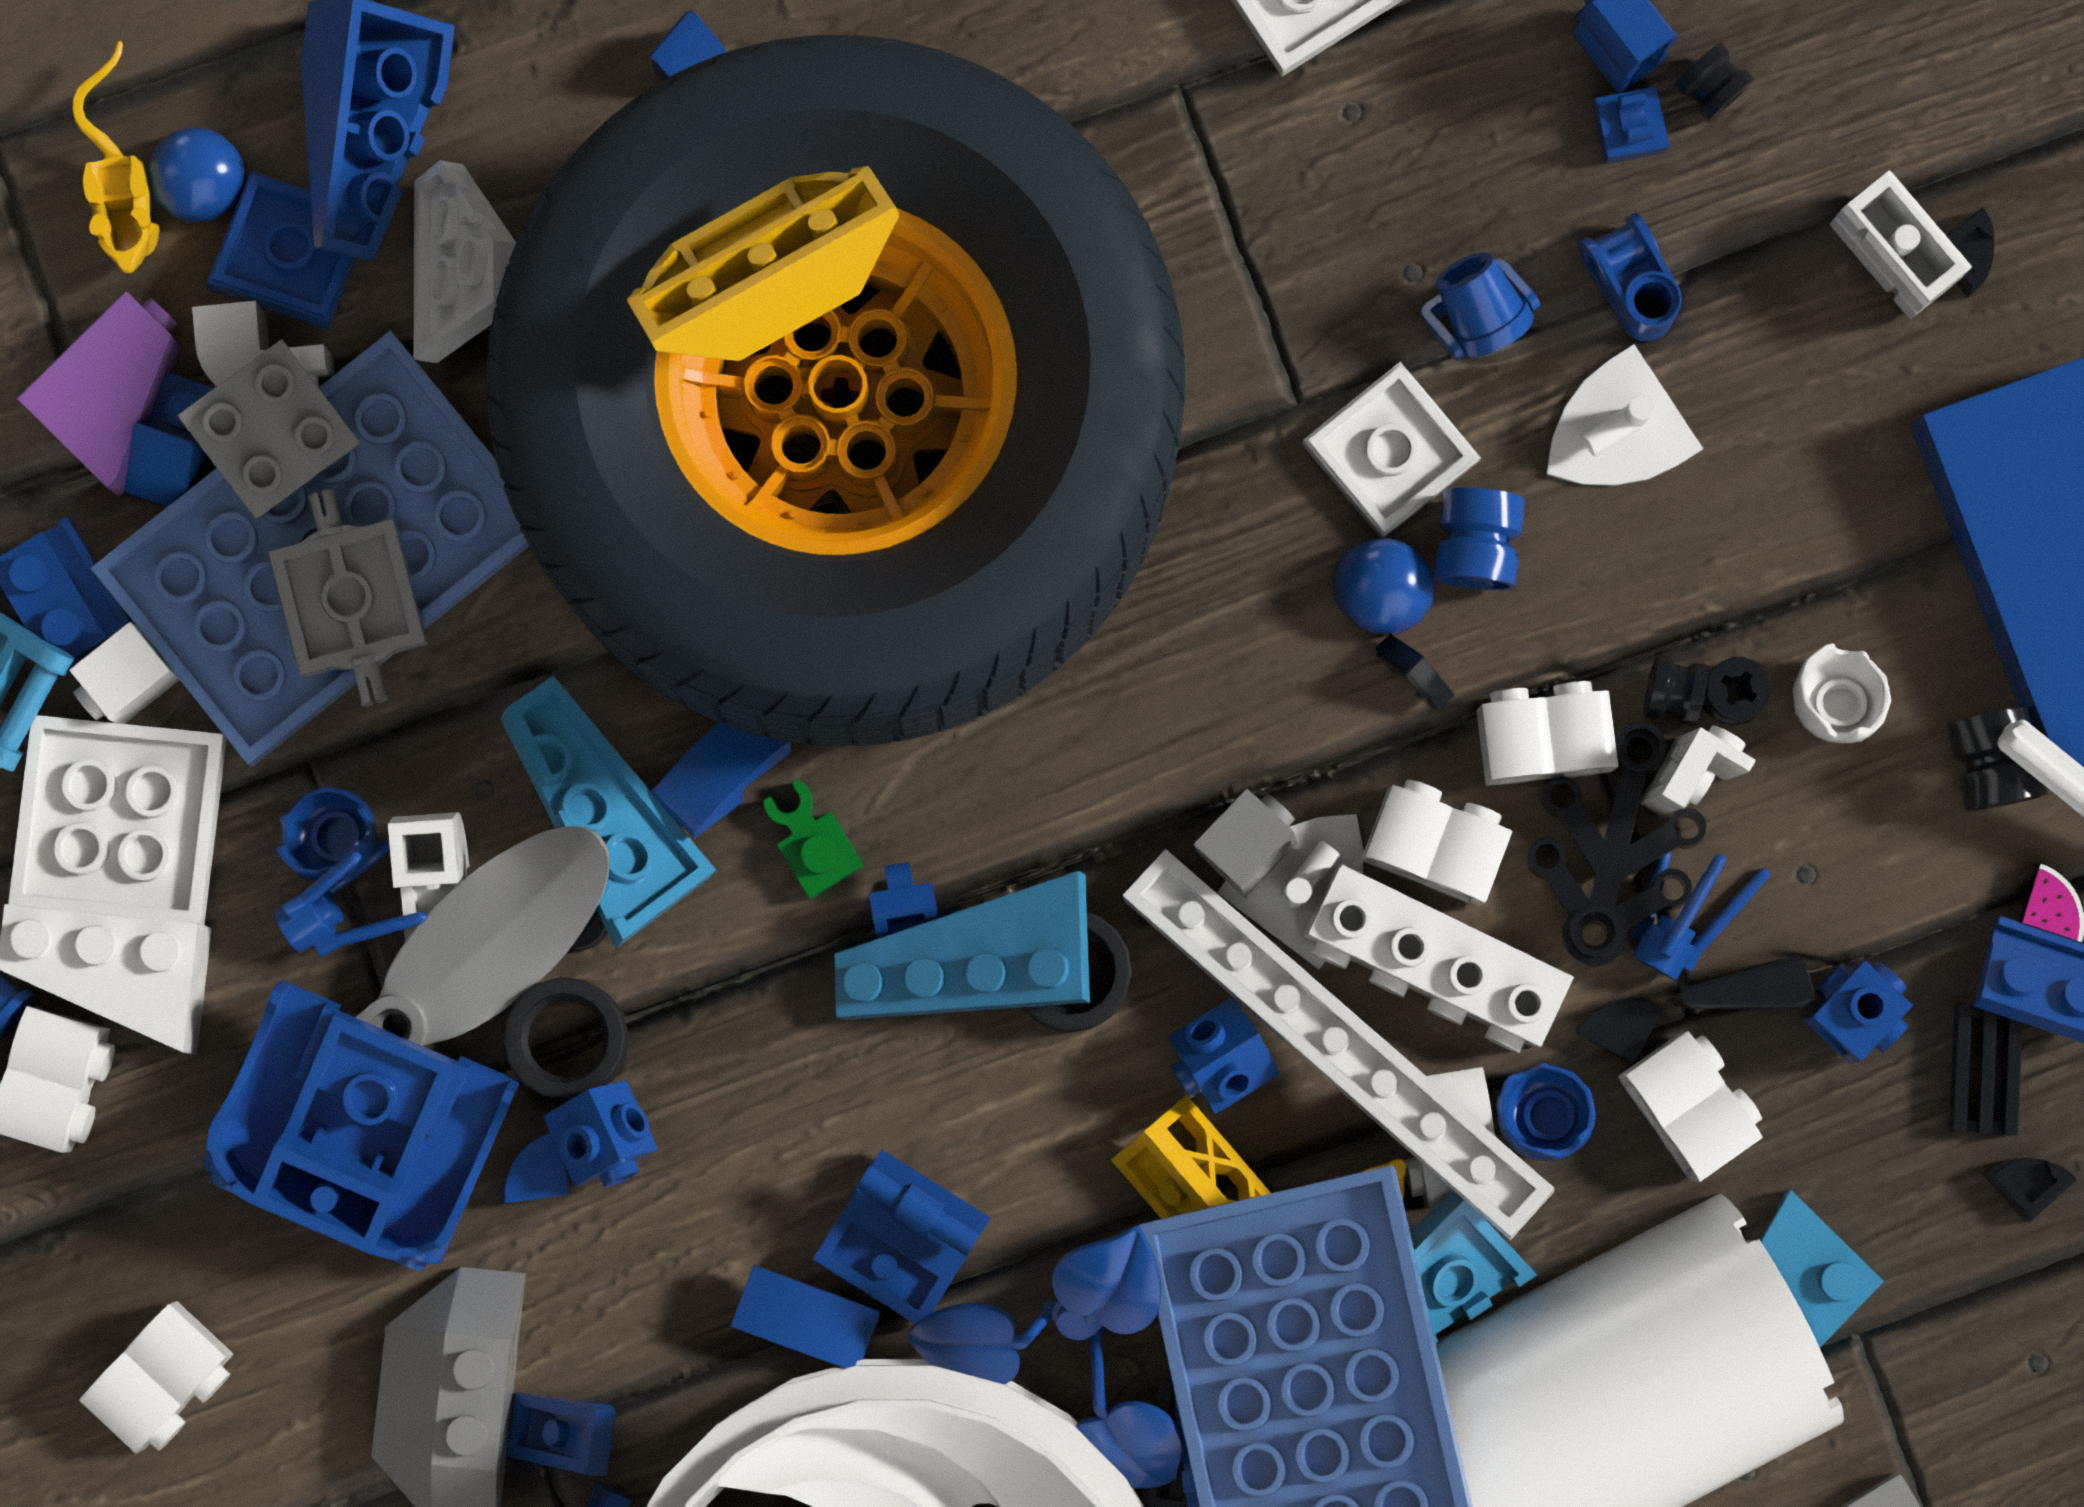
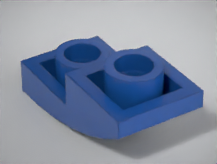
[652,720,791,838]
[731,1265,882,1368]

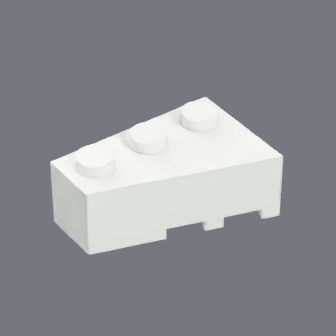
[0,904,212,1055]

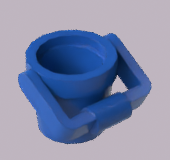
[1421,252,1541,361]

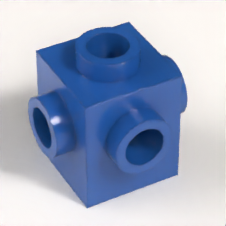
[1802,961,1913,1064]
[1167,997,1281,1115]
[543,1080,658,1188]

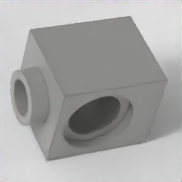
[1194,789,1297,898]

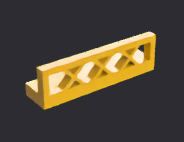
[1111,1094,1271,1219]

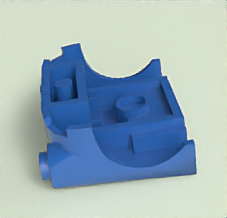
[202,979,521,1270]

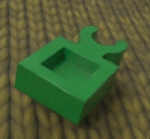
[764,779,865,900]

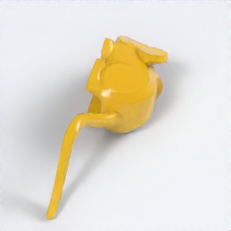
[72,41,160,274]

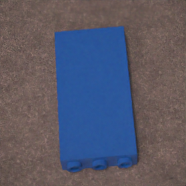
[1910,357,2084,767]

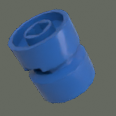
[1434,487,1526,591]

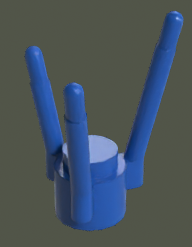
[275,837,426,957]
[1629,852,1770,981]

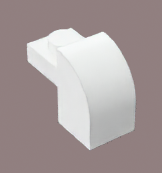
[192,301,335,387]
[388,812,469,942]

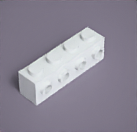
[1302,864,1574,1053]

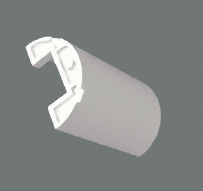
[1436,1194,1844,1507]

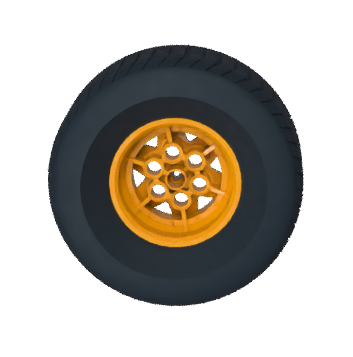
[486,35,1185,746]

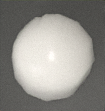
[1792,643,1892,743]

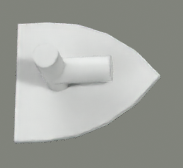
[1546,344,1703,486]
[1217,814,1364,970]

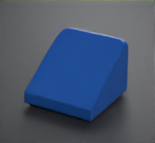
[650,10,726,80]

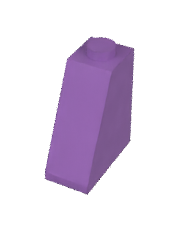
[17,291,183,497]

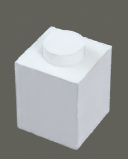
[69,622,180,724]

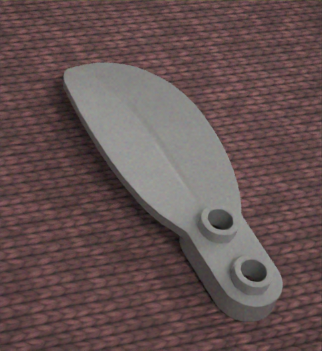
[356,826,610,1046]

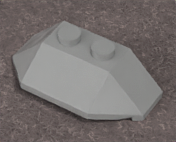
[371,1267,526,1507]

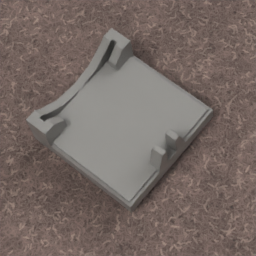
[177,339,361,519]

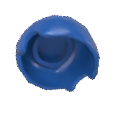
[148,127,246,223]
[1333,538,1435,635]
[276,786,376,882]
[1496,1063,1596,1162]

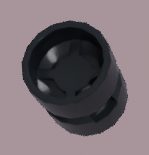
[1946,707,2048,812]

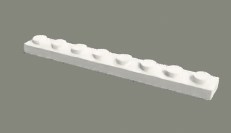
[1122,849,1554,1241]

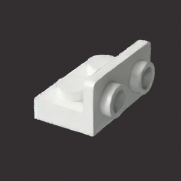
[1640,725,1756,816]

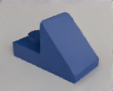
[124,372,214,508]
[506,1392,616,1476]

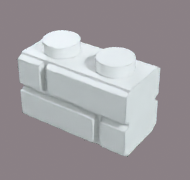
[1829,170,1972,320]

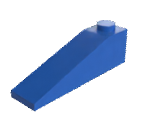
[301,0,455,260]

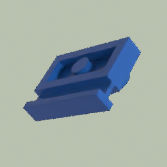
[0,517,135,667]
[1973,916,2084,1043]

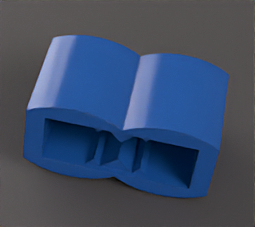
[1572,0,1678,94]

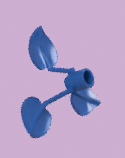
[908,1226,1183,1488]

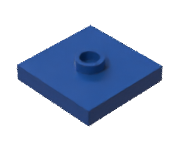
[207,171,357,330]

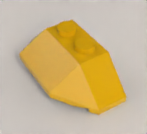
[627,166,900,361]

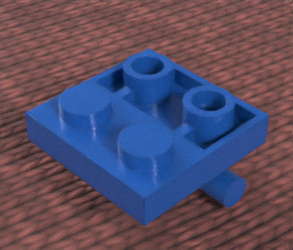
[813,1149,991,1324]

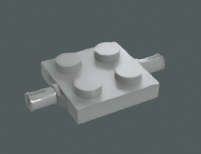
[268,489,428,706]

